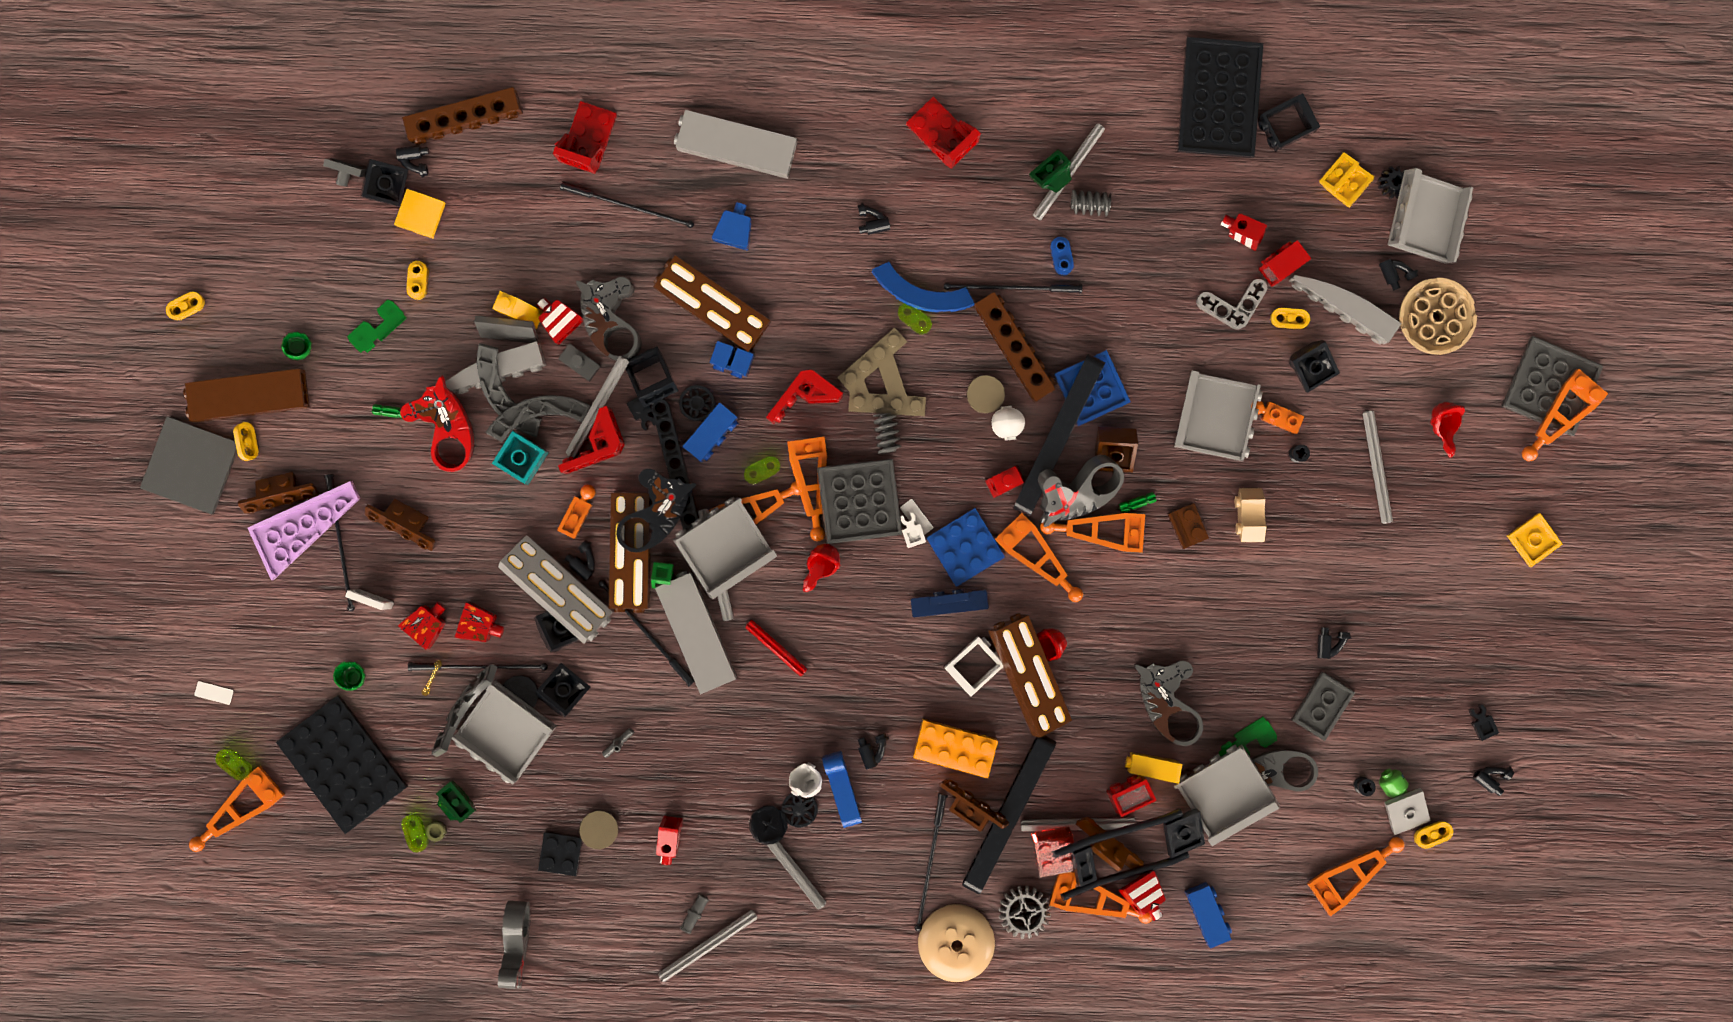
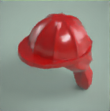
[1430,402,1465,458]
[802,544,841,592]
[1036,628,1067,661]

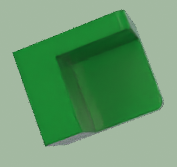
[651,562,674,589]

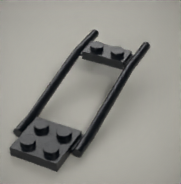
[1052,808,1205,901]

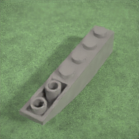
[1289,275,1402,345]
[446,342,547,394]

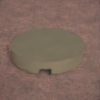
[967,375,1005,414]
[579,810,618,850]

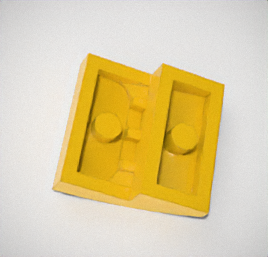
[1319,152,1374,208]
[394,189,446,239]

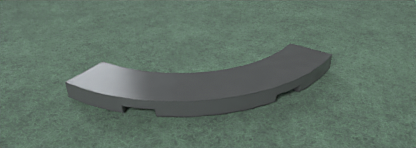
[477,343,542,437]
[485,395,591,443]
[431,664,497,757]

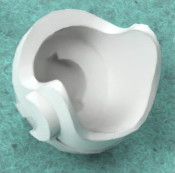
[991,406,1025,441]
[789,762,822,798]

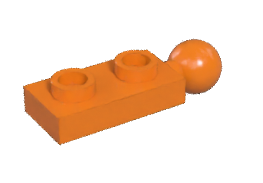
[1251,401,1304,434]
[557,484,596,539]

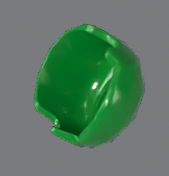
[281,332,312,361]
[333,661,366,691]

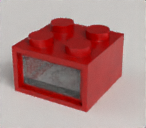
[1258,240,1311,287]
[1106,774,1157,817]

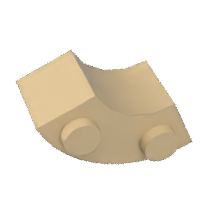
[1234,488,1267,542]

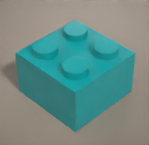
[492,431,549,485]

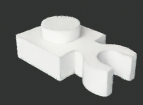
[901,512,926,548]

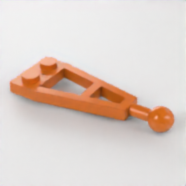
[1522,369,1608,461]
[787,436,827,542]
[709,481,800,525]
[995,513,1083,602]
[1040,513,1145,553]
[189,766,285,852]
[1307,837,1405,916]
[1048,867,1152,924]

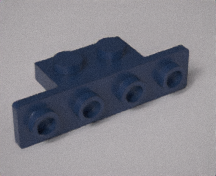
[911,589,989,618]

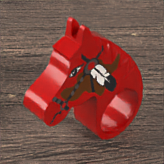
[400,375,474,472]

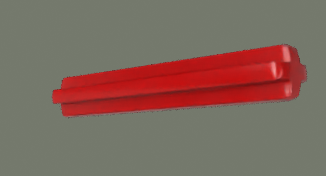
[745,620,807,676]

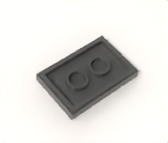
[474,315,539,343]
[1291,671,1356,741]

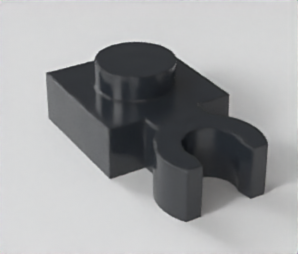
[626,397,656,430]
[1469,704,1499,741]

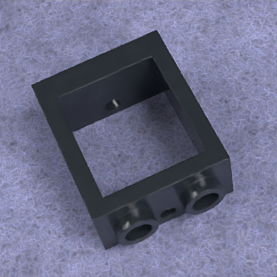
[1258,93,1320,152]
[626,346,679,407]

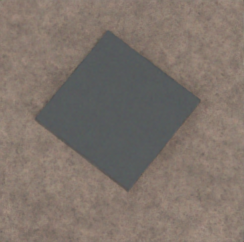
[1501,336,1603,436]
[140,417,237,515]
[817,459,902,544]

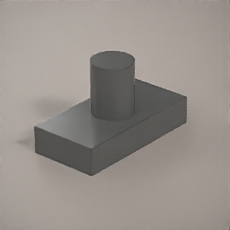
[323,158,366,187]
[558,343,601,382]

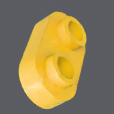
[407,261,429,300]
[166,292,205,320]
[1270,308,1310,329]
[233,422,259,461]
[1414,821,1453,849]

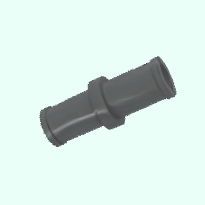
[680,894,709,934]

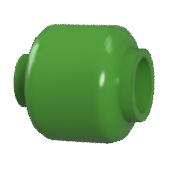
[1379,769,1409,798]

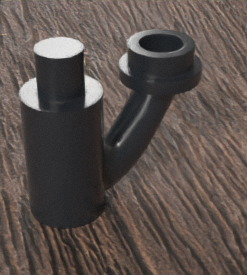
[396,145,429,178]
[858,203,891,235]
[1379,259,1419,291]
[565,540,595,581]
[1317,627,1352,659]
[858,733,889,770]
[1473,766,1515,796]

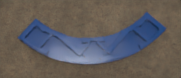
[872,262,975,312]

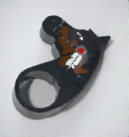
[616,469,696,552]

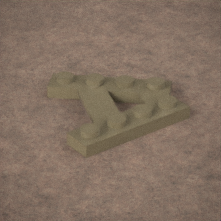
[837,328,926,417]

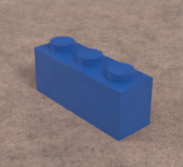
[683,402,739,462]
[1185,882,1232,949]

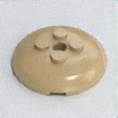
[1399,278,1477,355]
[918,904,995,982]

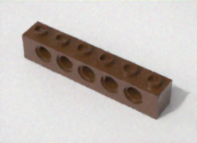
[402,87,523,145]
[974,292,1056,403]

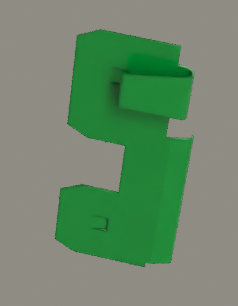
[347,300,407,353]
[1218,716,1277,756]

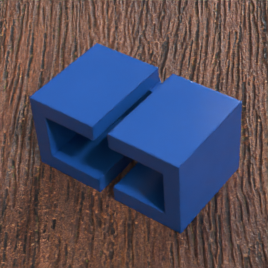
[710,341,755,379]

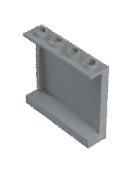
[1387,168,1473,264]
[1174,370,1263,461]
[673,497,777,599]
[452,680,557,784]
[1174,745,1280,846]

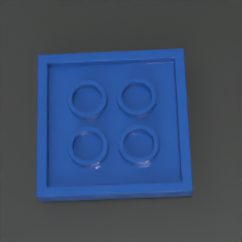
[1054,350,1131,426]
[926,508,1005,587]

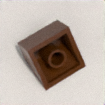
[1095,427,1138,473]

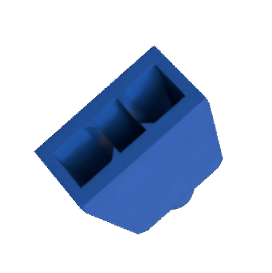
[712,202,752,251]

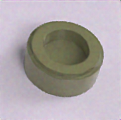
[426,821,447,842]

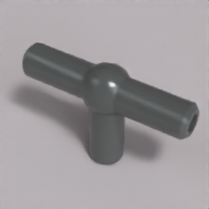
[602,728,634,758]

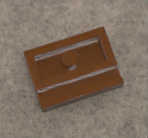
[1167,503,1209,549]

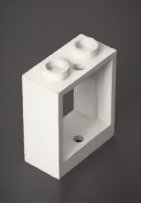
[944,636,1003,697]

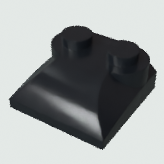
[361,159,408,207]
[1289,340,1340,393]
[535,611,579,653]
[535,663,590,717]

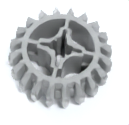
[998,886,1051,939]

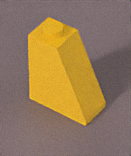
[492,291,543,329]
[1125,752,1182,784]

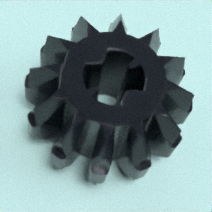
[1378,166,1406,199]

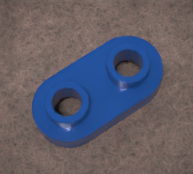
[1050,237,1074,275]

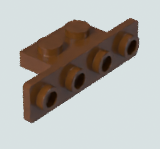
[238,472,319,514]
[365,499,435,551]
[939,779,1010,832]
[1076,817,1144,871]

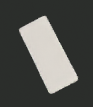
[900,499,933,535]
[194,681,233,705]

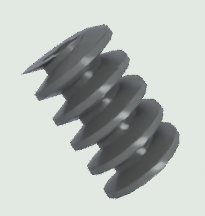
[1070,190,1111,216]
[873,413,901,454]

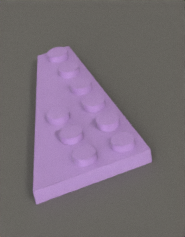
[248,481,361,580]

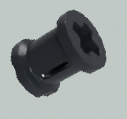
[1288,445,1310,463]
[1353,777,1376,796]

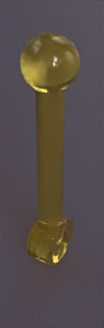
[422,660,442,696]

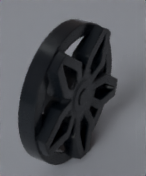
[679,385,715,421]
[782,793,818,828]

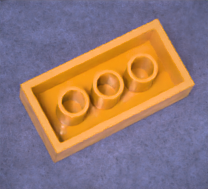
[913,719,998,778]

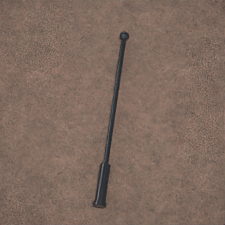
[560,181,694,228]
[944,282,1082,294]
[324,474,355,612]
[599,580,695,687]
[408,662,548,671]
[915,793,948,932]

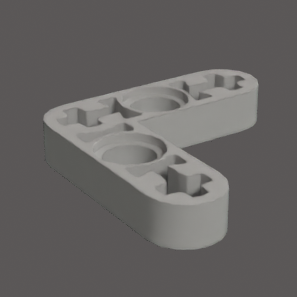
[1196,279,1267,330]

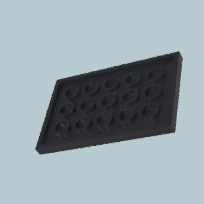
[1177,37,1264,158]
[276,695,408,834]

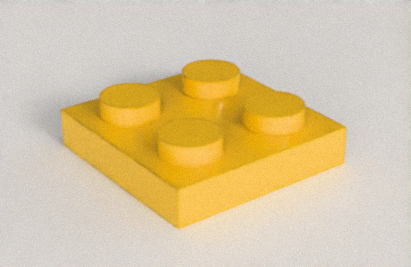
[1507,513,1563,567]

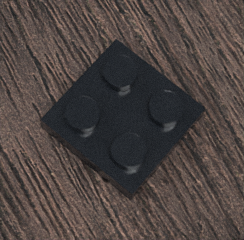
[538,831,583,876]

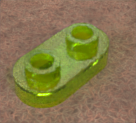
[898,303,932,335]
[744,456,780,484]
[215,748,252,780]
[401,814,429,853]

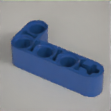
[822,751,862,828]

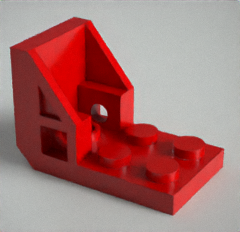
[906,96,981,169]
[553,101,617,174]
[766,370,843,425]
[558,406,625,474]

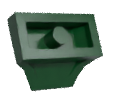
[1029,149,1072,193]
[436,780,476,823]

